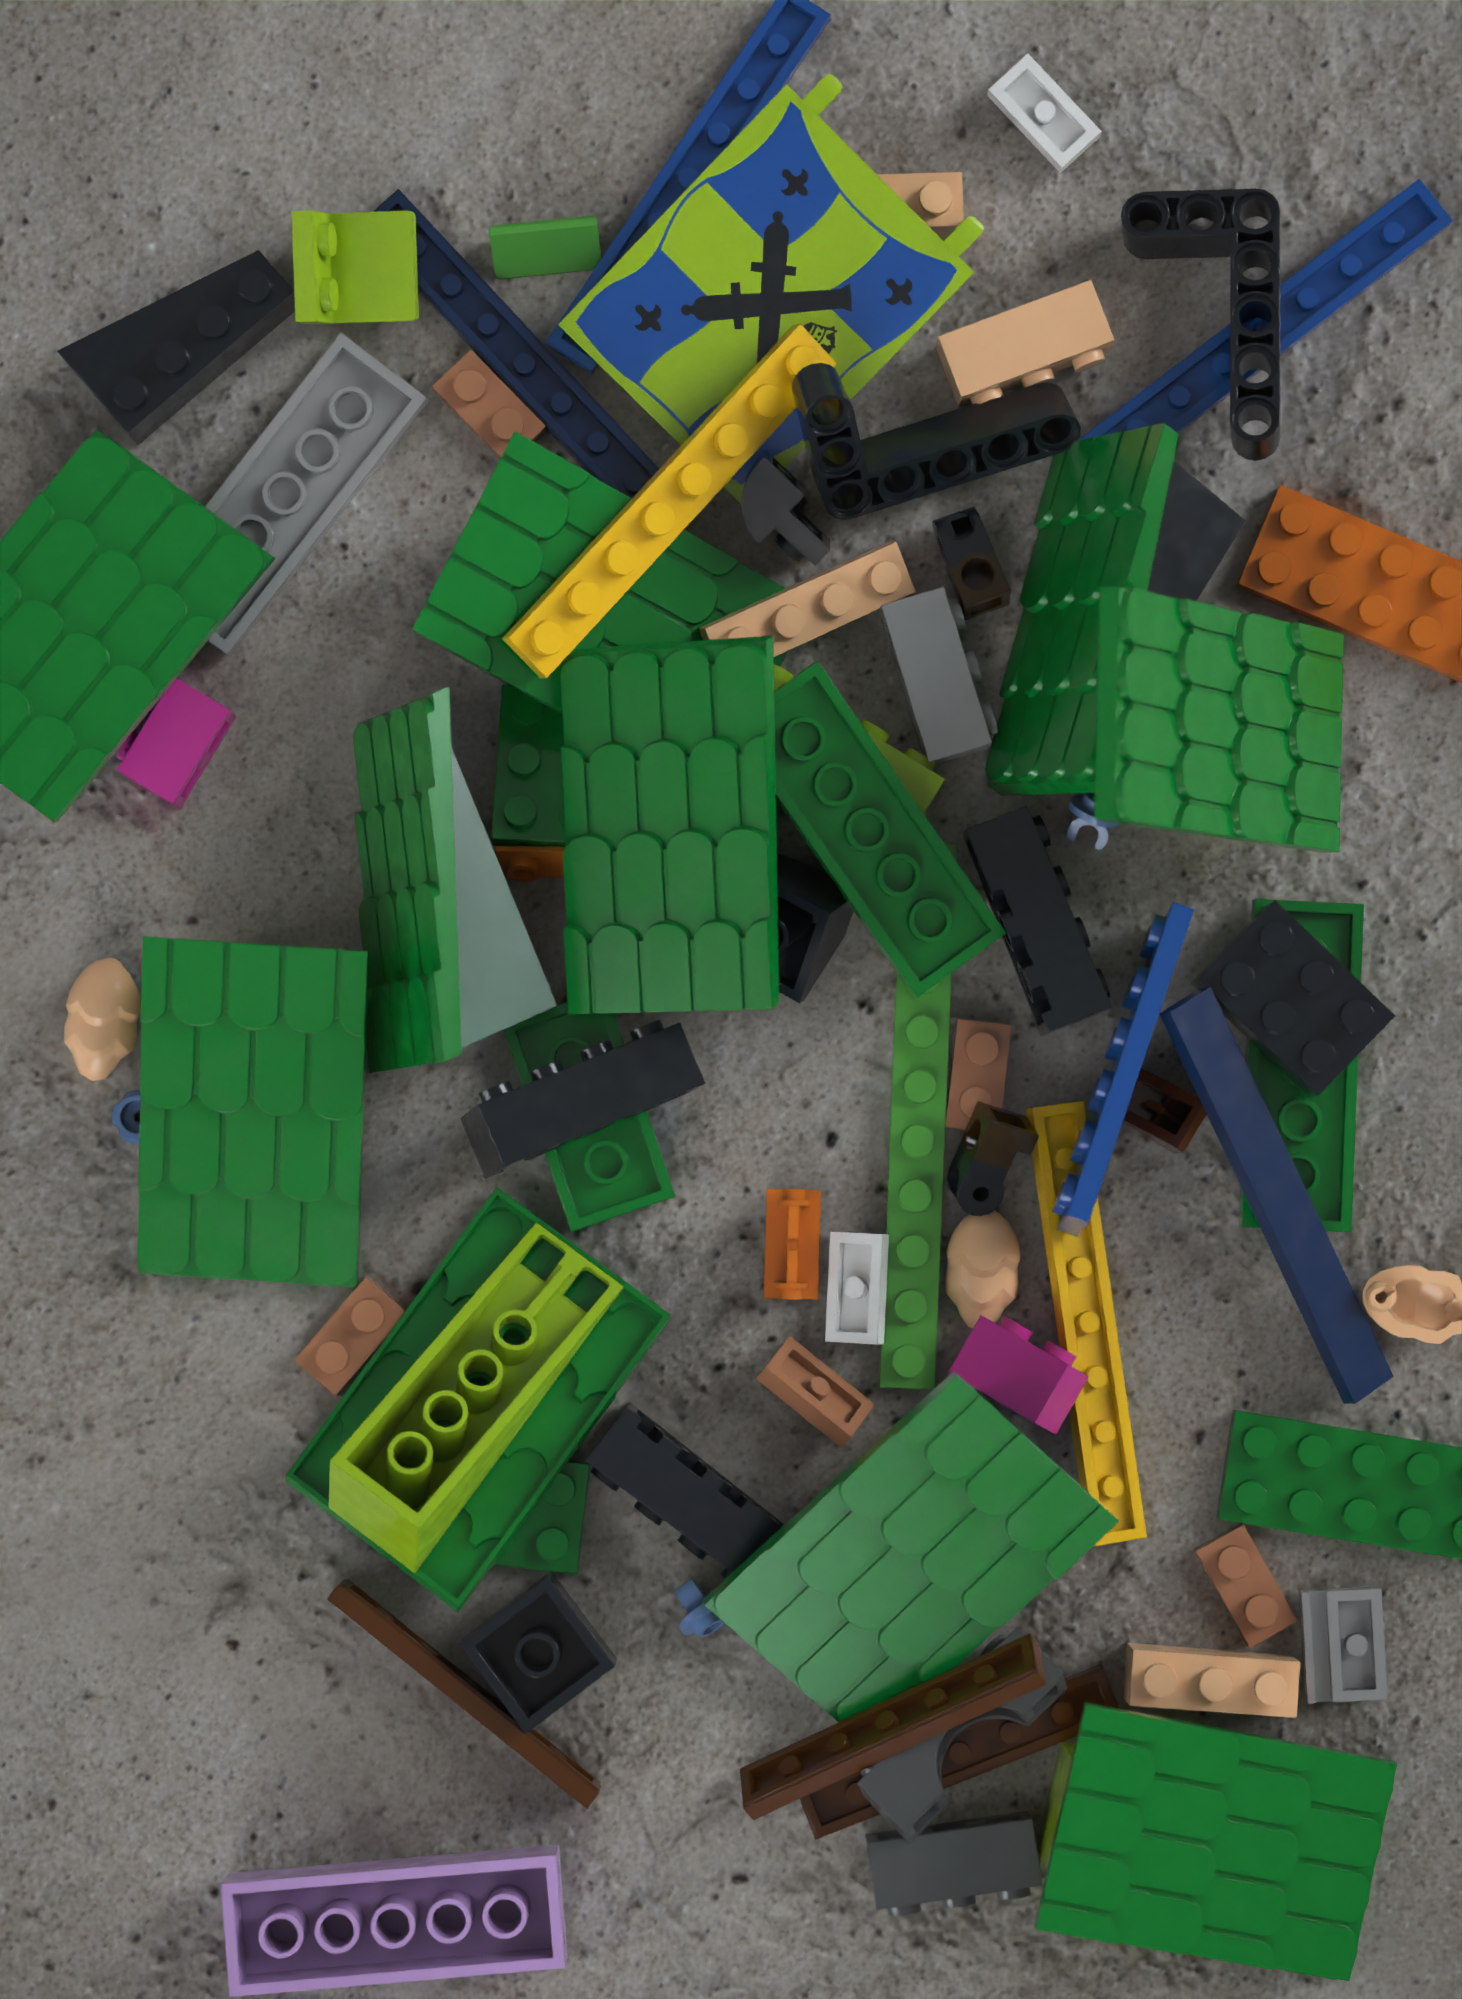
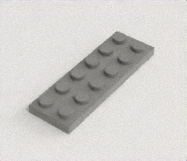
[205,333,428,657]

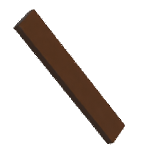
[327,1579,601,1809]
[740,1633,1047,1820]
[800,1664,1120,1840]

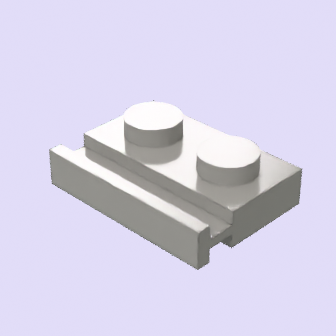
[1298,1586,1388,1704]

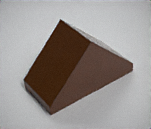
[1123,1068,1207,1154]

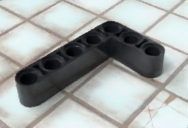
[1121,188,1280,461]
[792,363,1081,520]

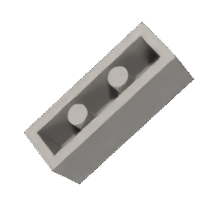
[879,587,998,765]

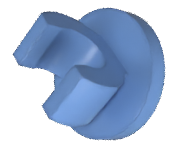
[1067,793,1120,850]
[674,1578,724,1638]

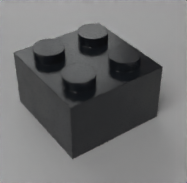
[459,1571,617,1734]

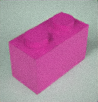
[117,679,236,809]
[948,1315,1088,1435]

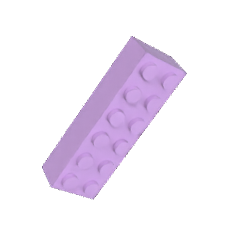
[221,1845,568,1997]

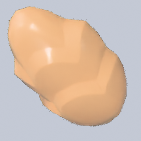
[64,957,141,1081]
[945,1210,1021,1329]
[1363,1264,1462,1344]

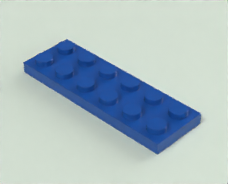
[1052,902,1194,1237]

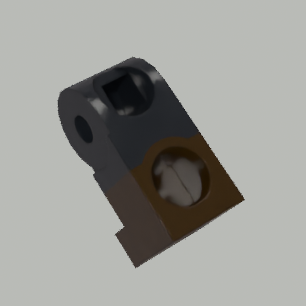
[932,506,1011,621]
[947,1101,1039,1216]

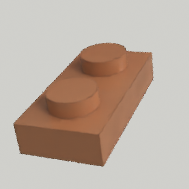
[432,349,547,459]
[945,1019,1012,1130]
[294,1276,406,1396]
[756,1336,875,1448]
[1194,1523,1298,1648]

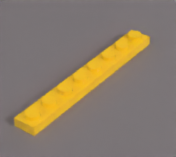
[502,324,837,678]
[1025,1101,1147,1546]

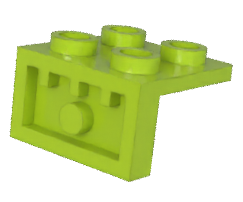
[291,210,419,324]

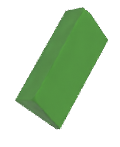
[488,216,601,279]

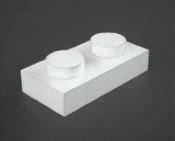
[987,53,1102,173]
[825,1232,889,1345]

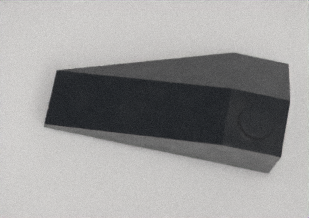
[777,853,854,1004]

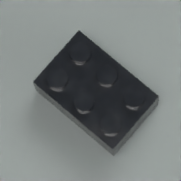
[1191,900,1395,1098]

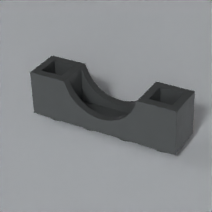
[857,1628,1067,1844]

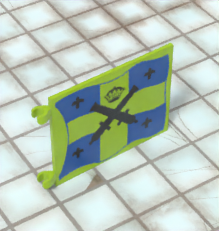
[558,74,984,505]

